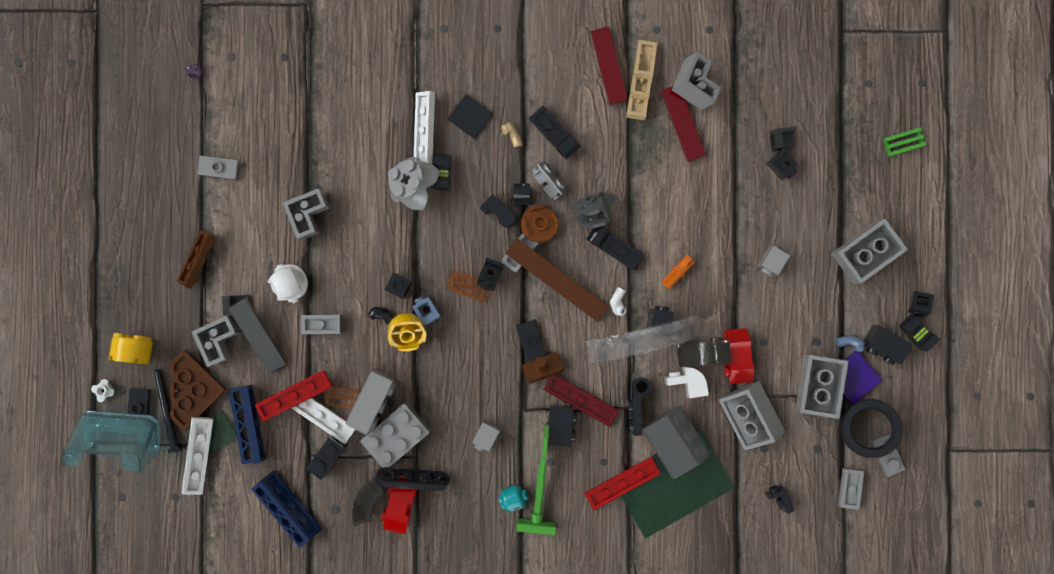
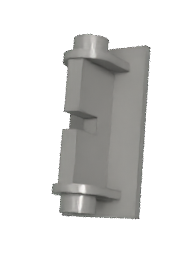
[531,162,567,200]

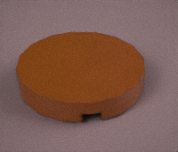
[520,205,559,243]

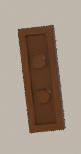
[177,230,215,289]

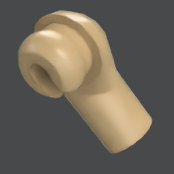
[501,122,523,149]

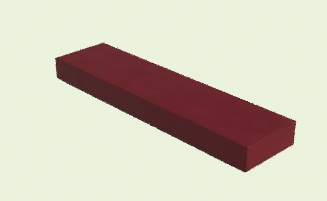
[590,26,628,106]
[660,86,706,162]
[543,375,619,427]

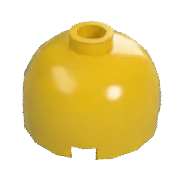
[387,313,426,352]

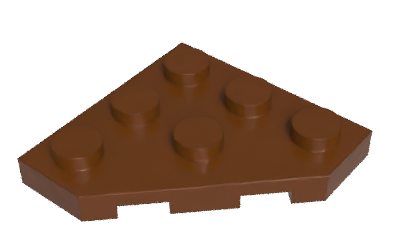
[170,349,227,431]

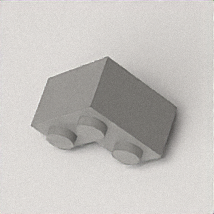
[672,51,721,110]
[283,188,330,240]
[192,315,242,367]

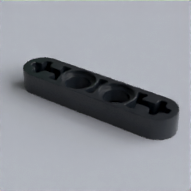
[374,467,450,491]

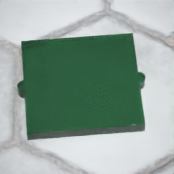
[208,410,237,455]

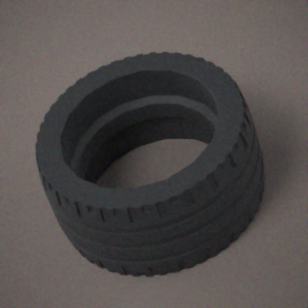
[840,399,903,458]

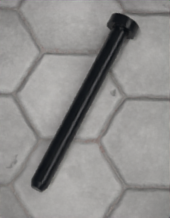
[154,369,182,454]

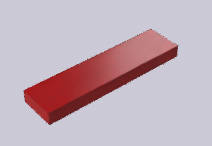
[255,369,333,422]
[584,456,661,510]

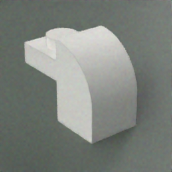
[664,366,709,398]

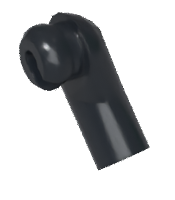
[368,307,394,326]

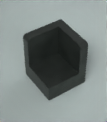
[769,126,797,151]
[222,295,251,316]

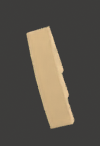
[626,40,657,121]

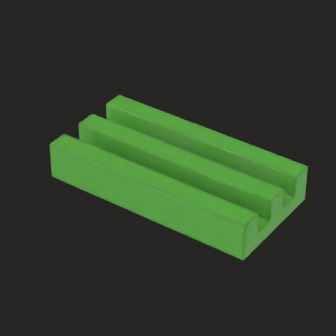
[882,127,926,157]

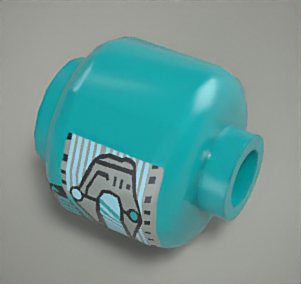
[499,484,529,513]

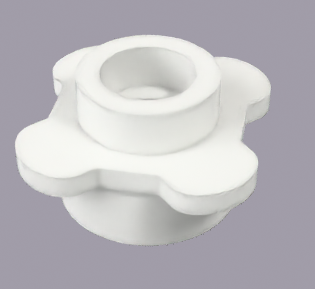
[91,379,115,402]

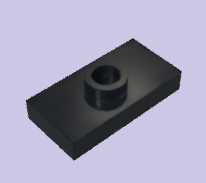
[516,320,545,362]
[127,388,151,428]

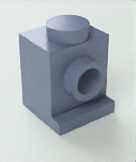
[412,295,442,326]

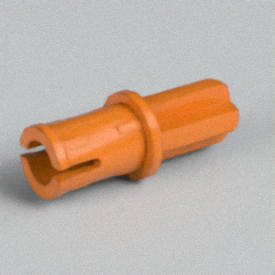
[662,255,695,289]

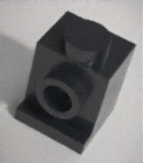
[766,148,799,180]
[476,258,504,291]
[908,291,934,317]

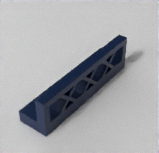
[228,385,266,464]
[251,470,322,548]

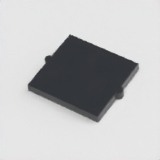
[447,94,493,139]

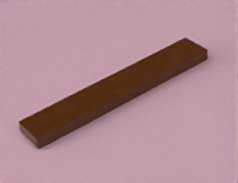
[505,238,609,322]

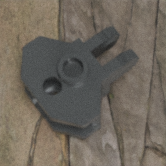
[571,192,616,228]

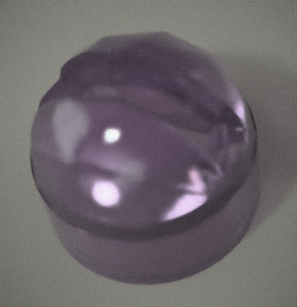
[184,63,202,79]

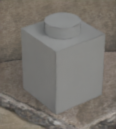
[758,246,790,277]
[472,420,500,452]

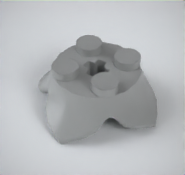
[388,157,440,210]

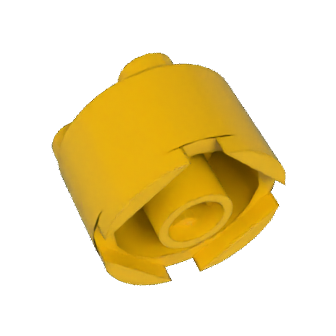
[109,333,153,365]

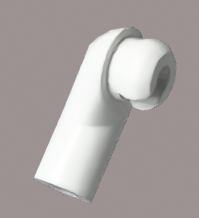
[610,287,626,316]

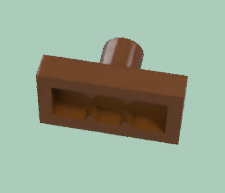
[522,352,564,385]

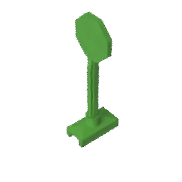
[517,423,556,535]

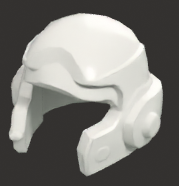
[268,264,308,303]

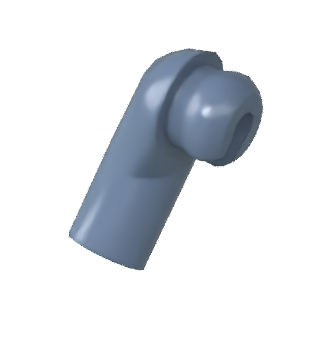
[835,335,865,352]

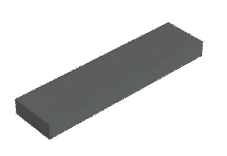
[228,298,286,373]

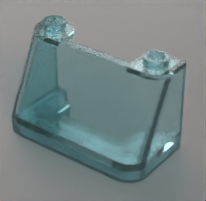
[62,411,159,472]

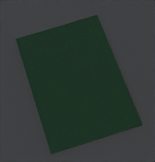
[621,428,734,538]

